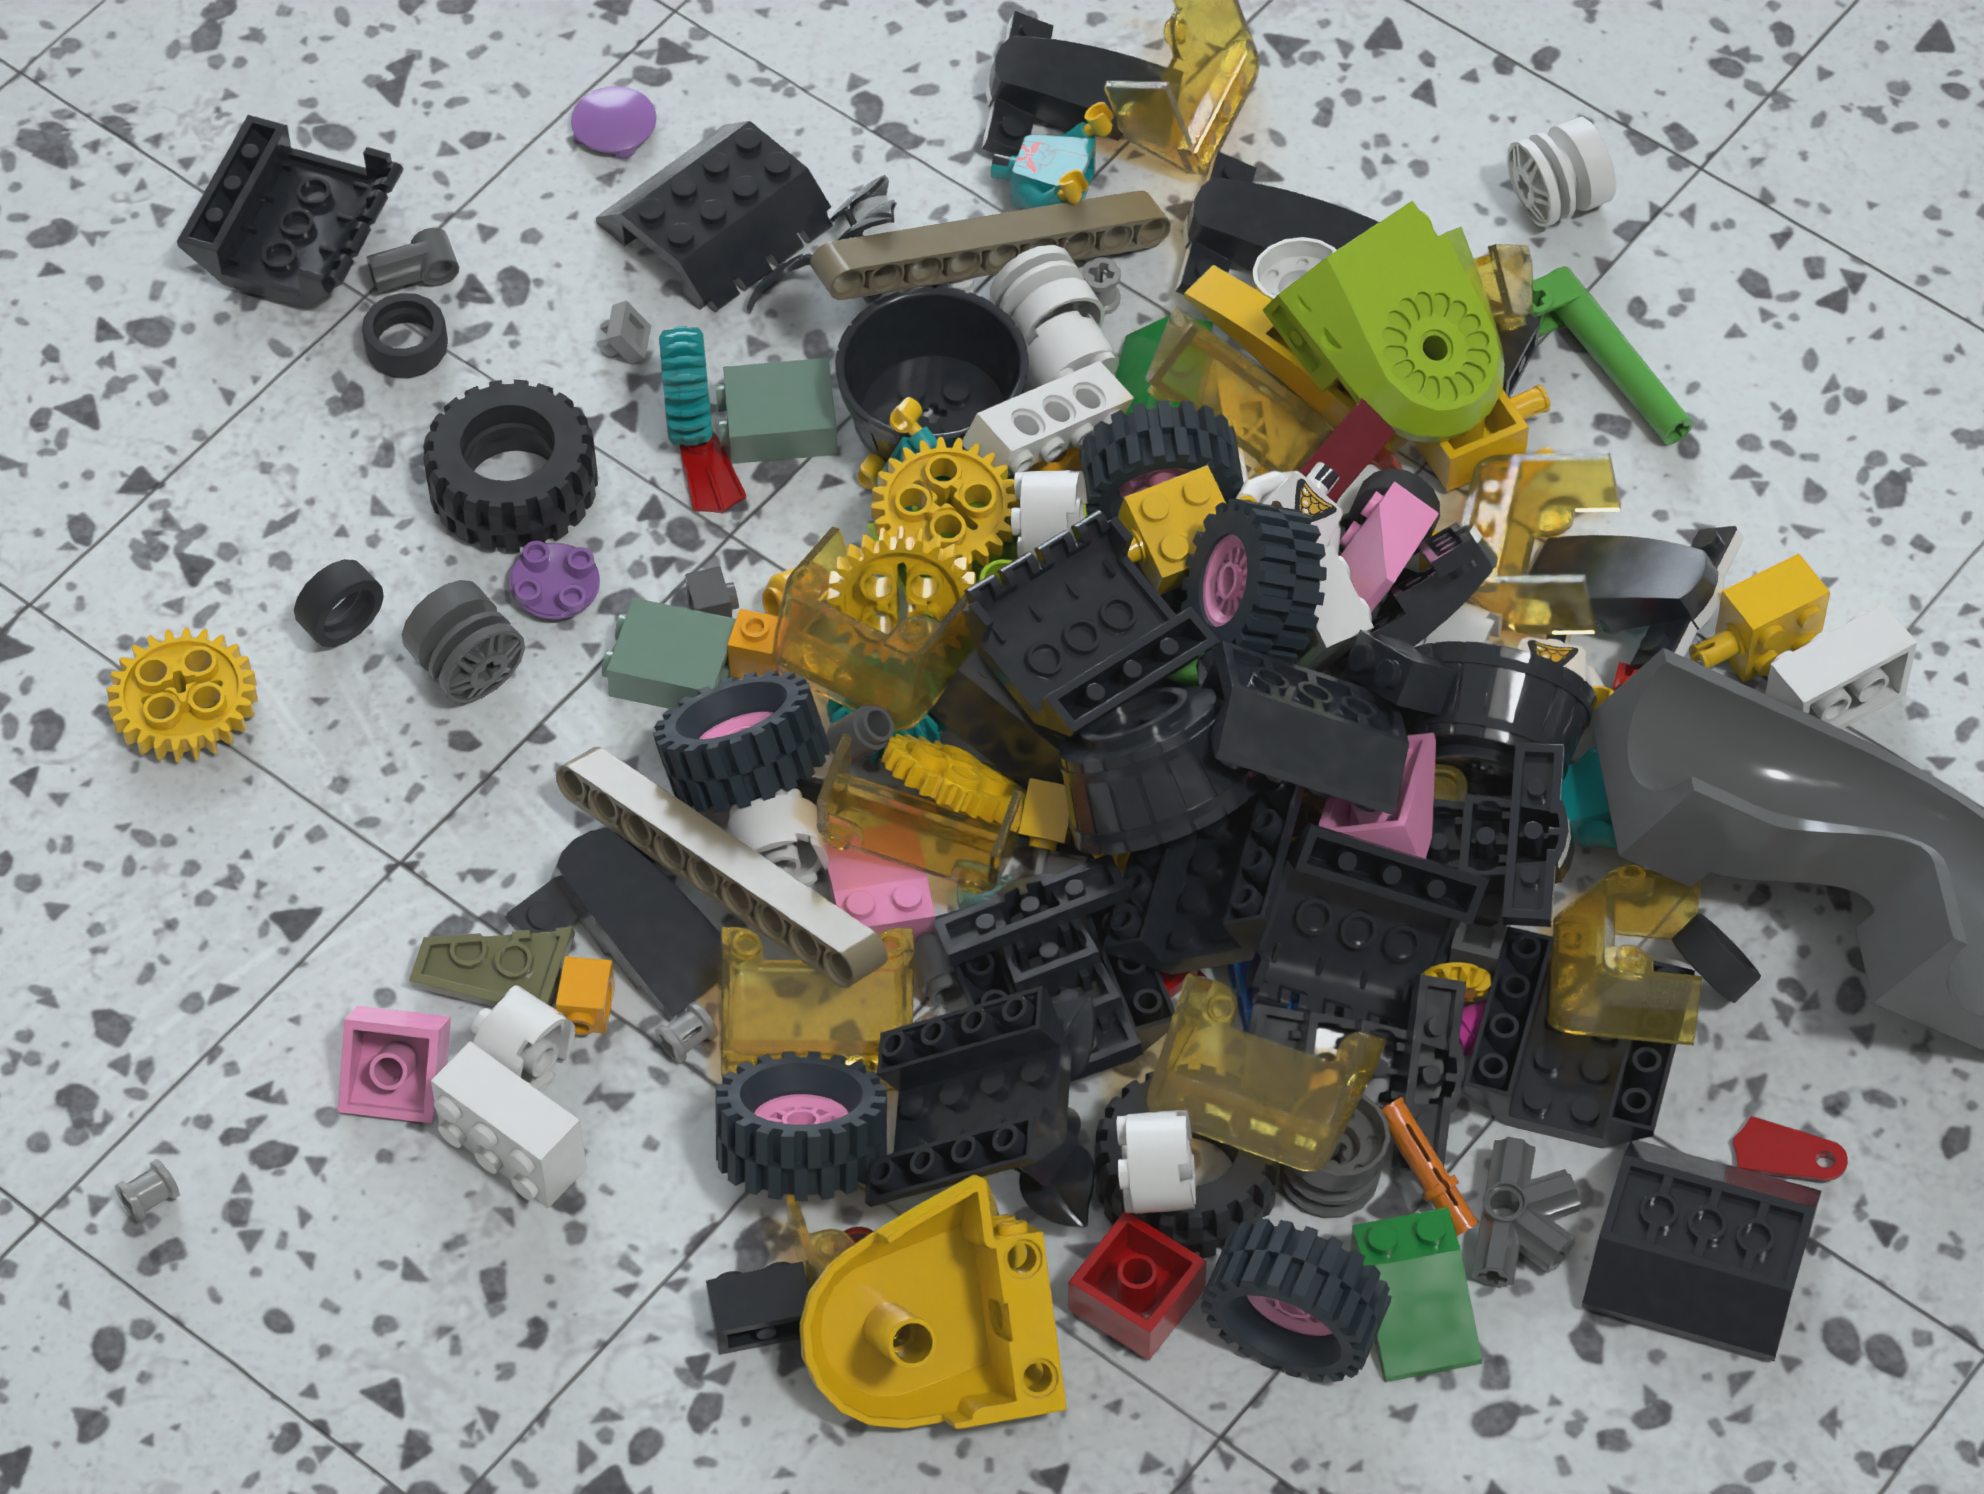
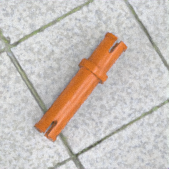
[1381,1097,1479,1236]

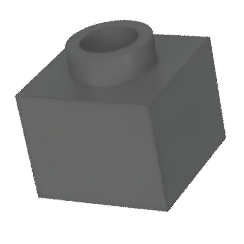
[685,566,739,618]

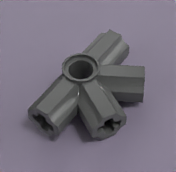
[1471,1137,1581,1288]

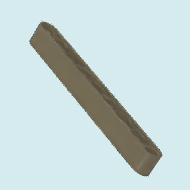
[810,191,1171,300]
[556,747,888,988]

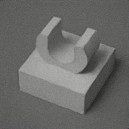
[597,301,651,364]

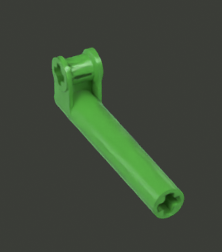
[1513,266,1693,445]

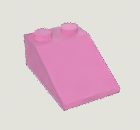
[1339,481,1439,613]
[1319,733,1436,859]
[824,824,935,954]

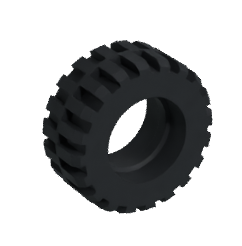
[423,379,598,552]
[1094,1065,1281,1258]

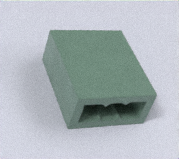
[716,358,838,464]
[602,598,736,709]

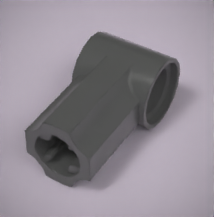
[366,227,460,292]

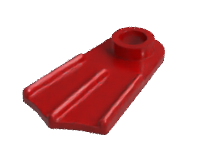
[680,432,746,513]
[1732,1116,1848,1181]

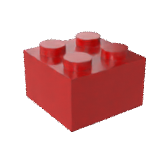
[1068,1211,1207,1361]

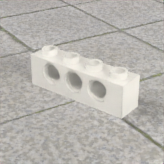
[962,361,1134,475]

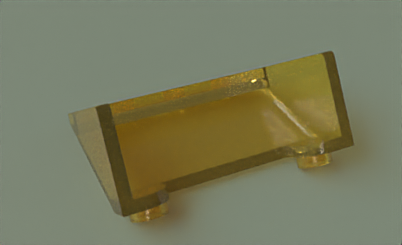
[1145,306,1334,475]
[717,927,914,1091]
[1147,974,1386,1171]

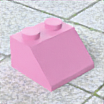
[338,1006,451,1124]

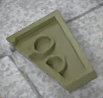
[409,927,575,1007]

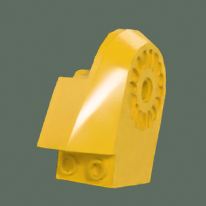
[800,1175,1067,1429]

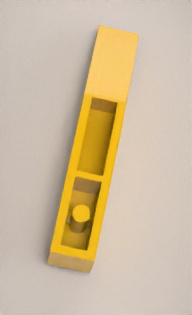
[1183,265,1409,467]

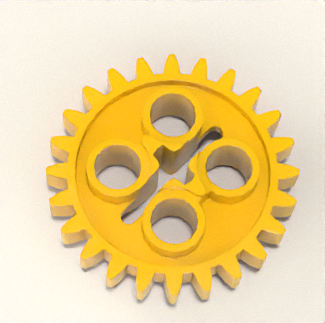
[871,437,1020,576]
[827,526,976,664]
[106,627,258,762]
[881,734,1026,825]

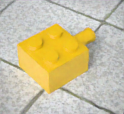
[1413,385,1551,492]
[1118,465,1226,595]
[1689,553,1830,682]

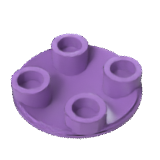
[571,86,656,159]
[509,541,600,619]

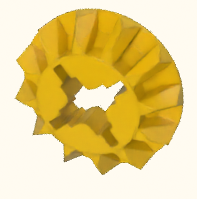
[1420,962,1491,1002]

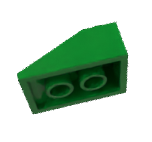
[1350,1207,1483,1382]

